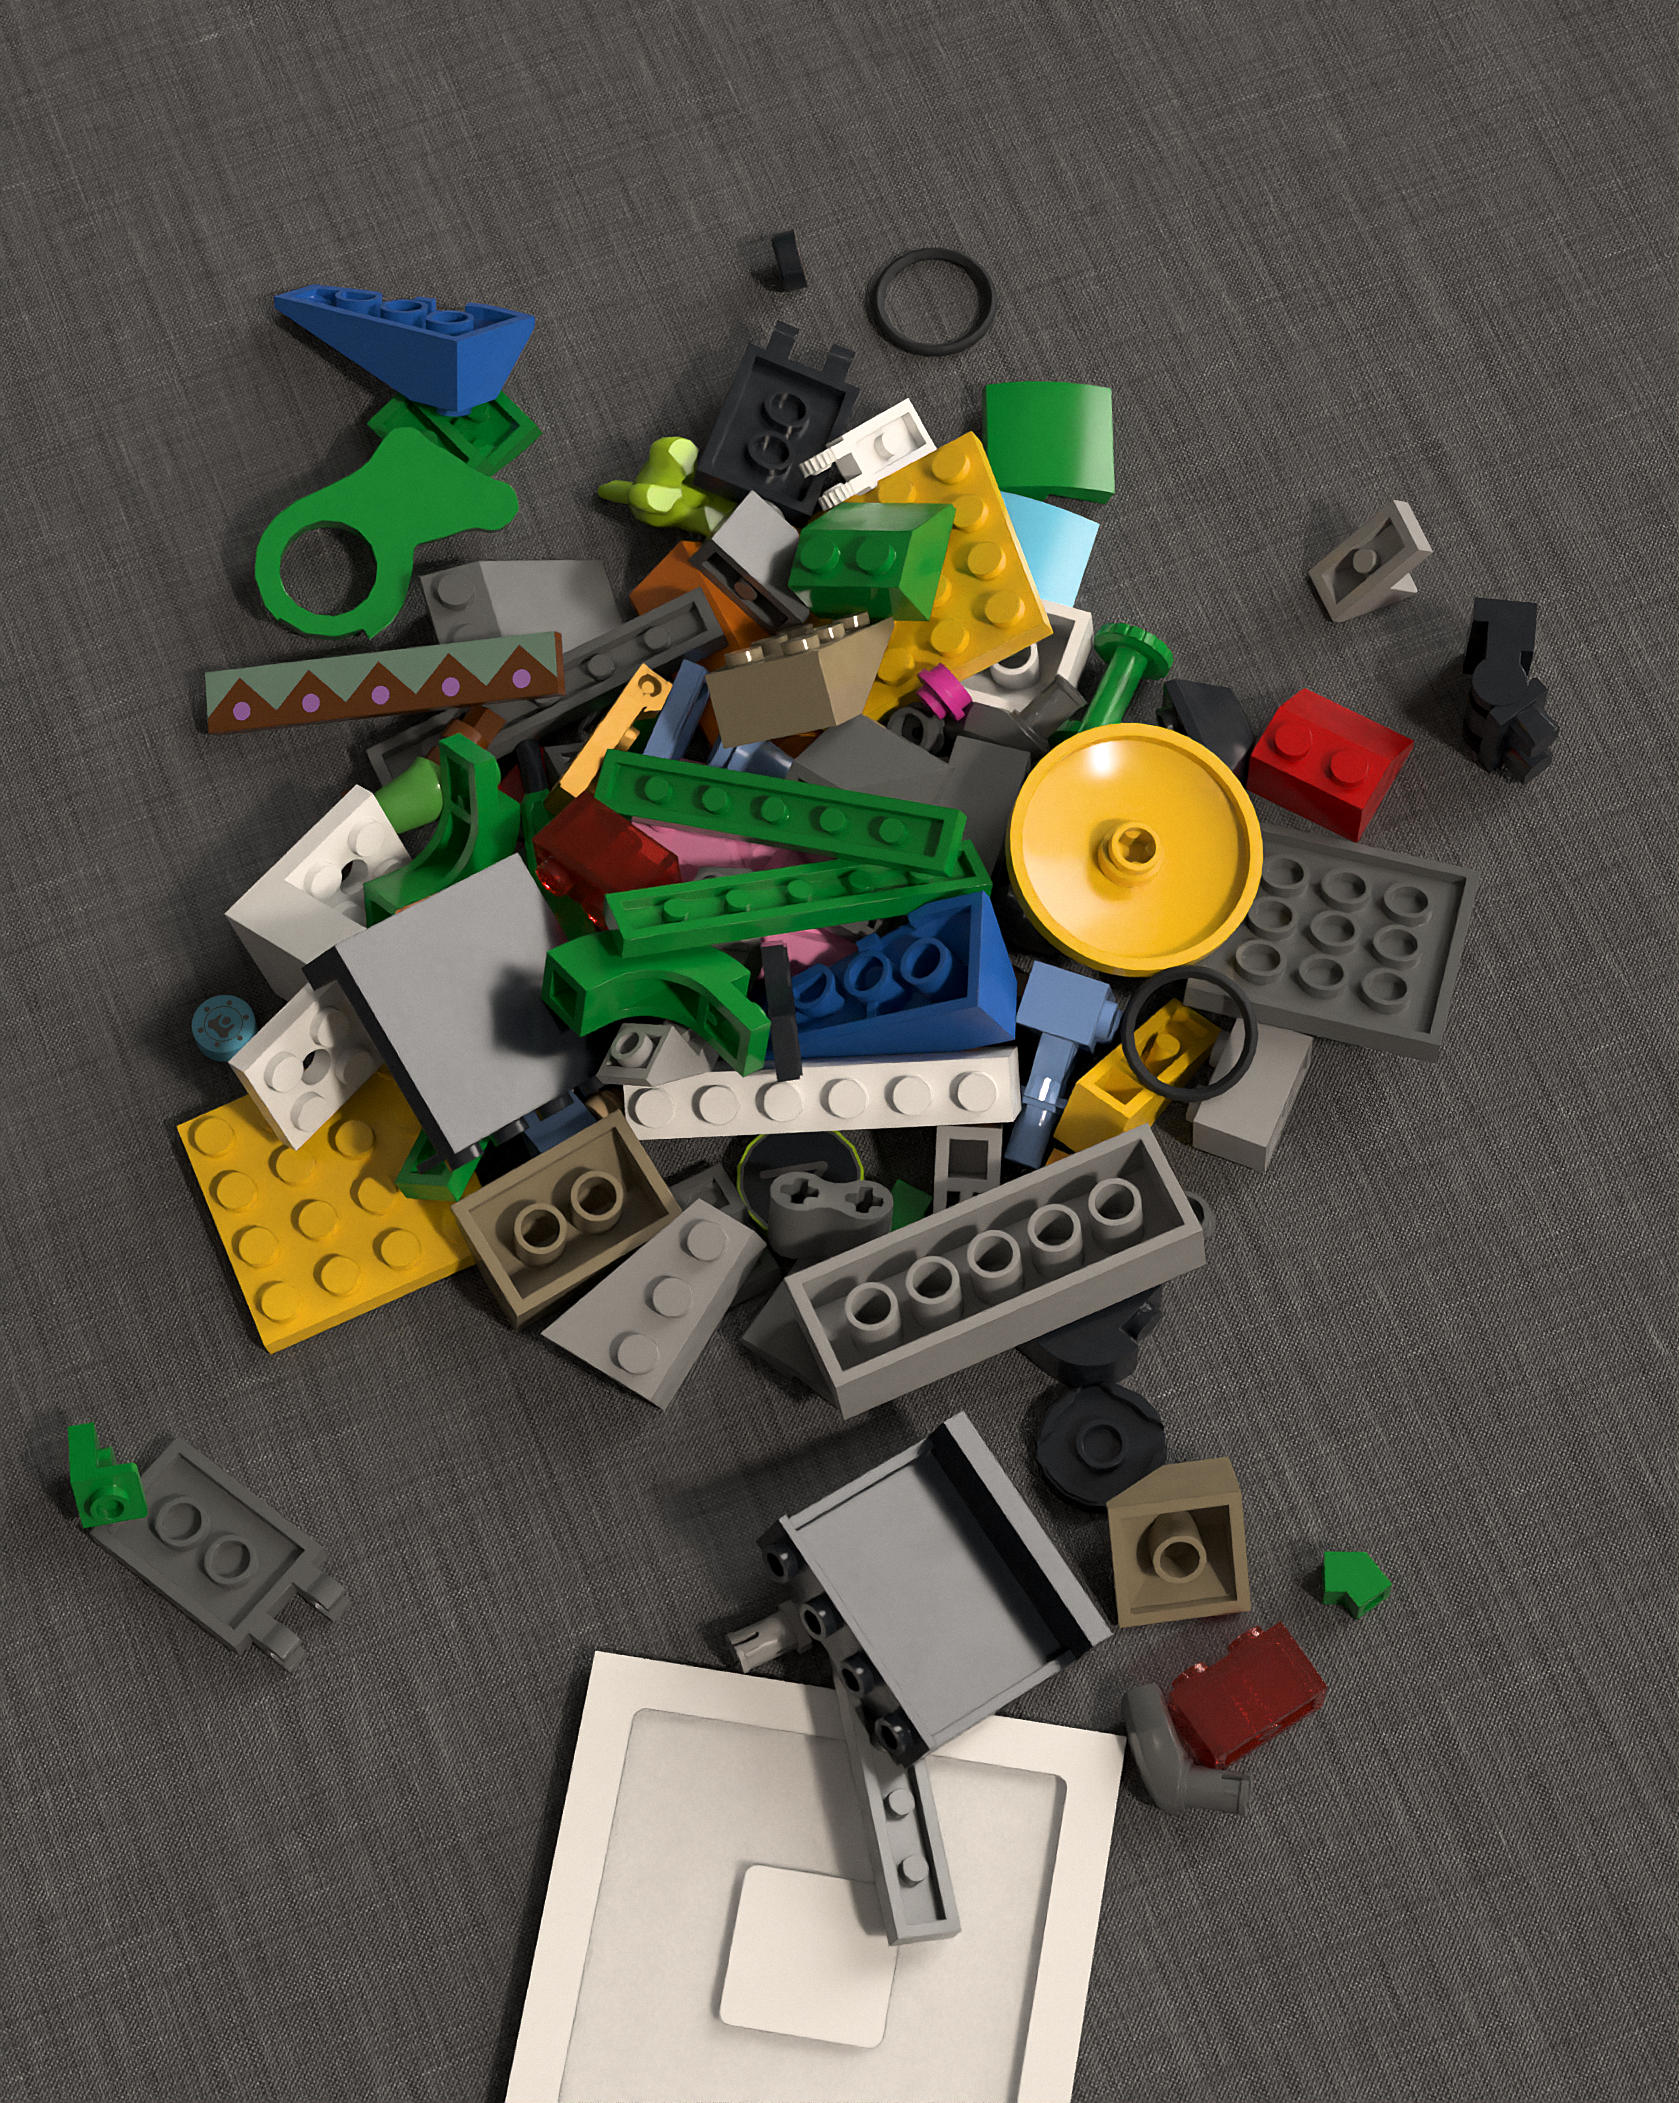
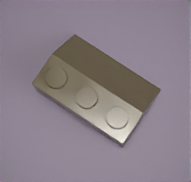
[450,1109,683,1333]

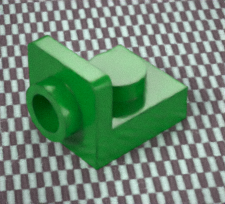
[68,1422,148,1528]

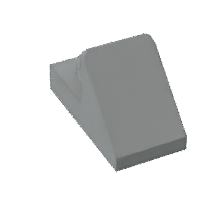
[1308,500,1433,623]

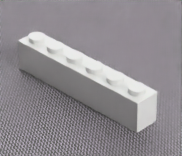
[623,1046,1022,1140]

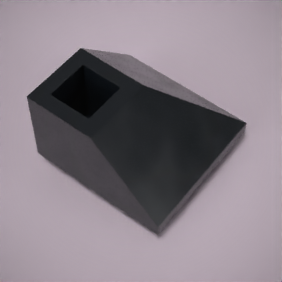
[1156,678,1255,786]

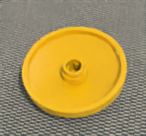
[1005,723,1263,977]

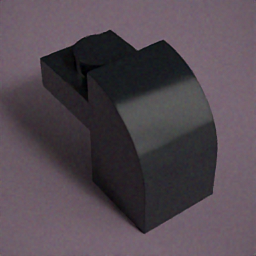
[1015,1283,1163,1388]

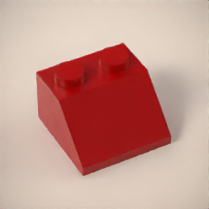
[1246,688,1414,843]

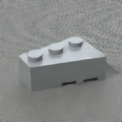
[540,1198,767,1411]

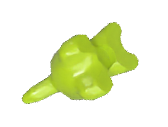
[598,436,737,538]

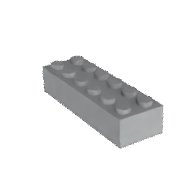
[784,1123,1206,1420]

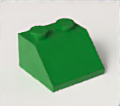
[787,502,956,621]

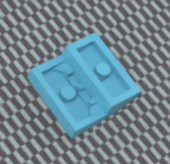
[1000,491,1100,608]

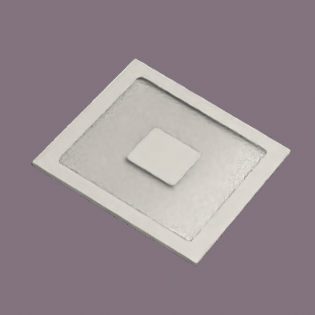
[505,1651,1127,2103]

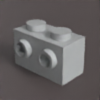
[1185,1018,1313,1173]

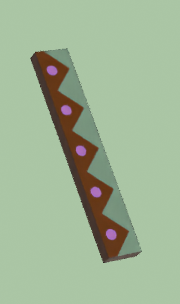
[205,631,566,736]

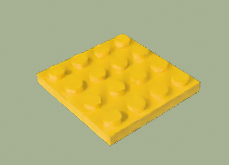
[792,431,1053,731]
[176,1063,504,1355]

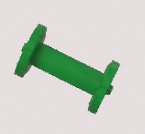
[1048,622,1174,750]

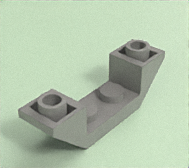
[596,867,763,1087]

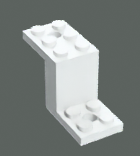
[224,784,412,1151]

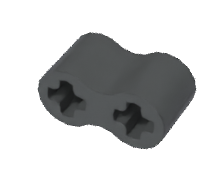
[768,1172,893,1259]

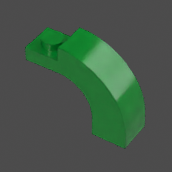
[363,733,520,928]
[541,930,771,1077]

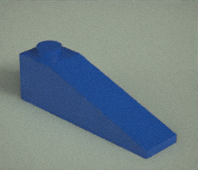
[274,284,535,417]
[754,891,1017,1060]

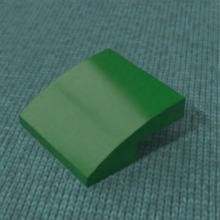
[982,381,1115,504]
[366,390,543,477]

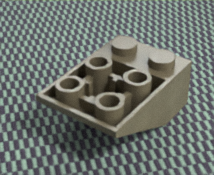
[705,611,895,749]

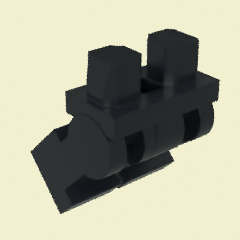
[1461,597,1560,785]

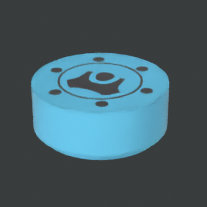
[192,995,258,1062]

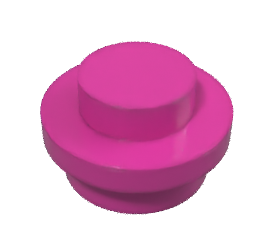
[915,662,973,722]

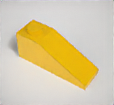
[1053,997,1222,1153]

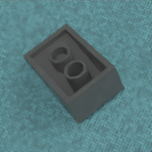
[419,559,622,653]

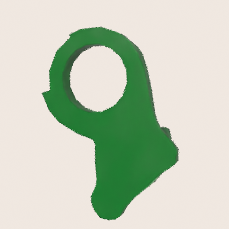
[255,426,519,641]

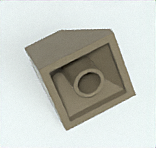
[1106,1456,1251,1628]

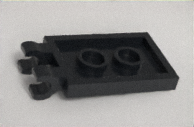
[691,320,860,530]

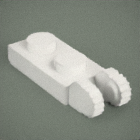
[799,398,936,511]

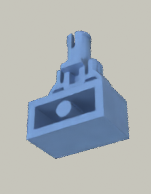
[1003,960,1122,1170]

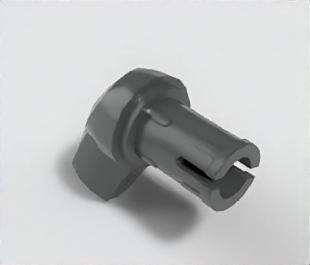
[943,673,1087,762]
[1121,1683,1253,1817]

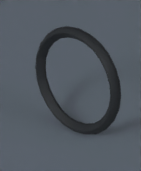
[872,247,997,357]
[1120,965,1259,1103]

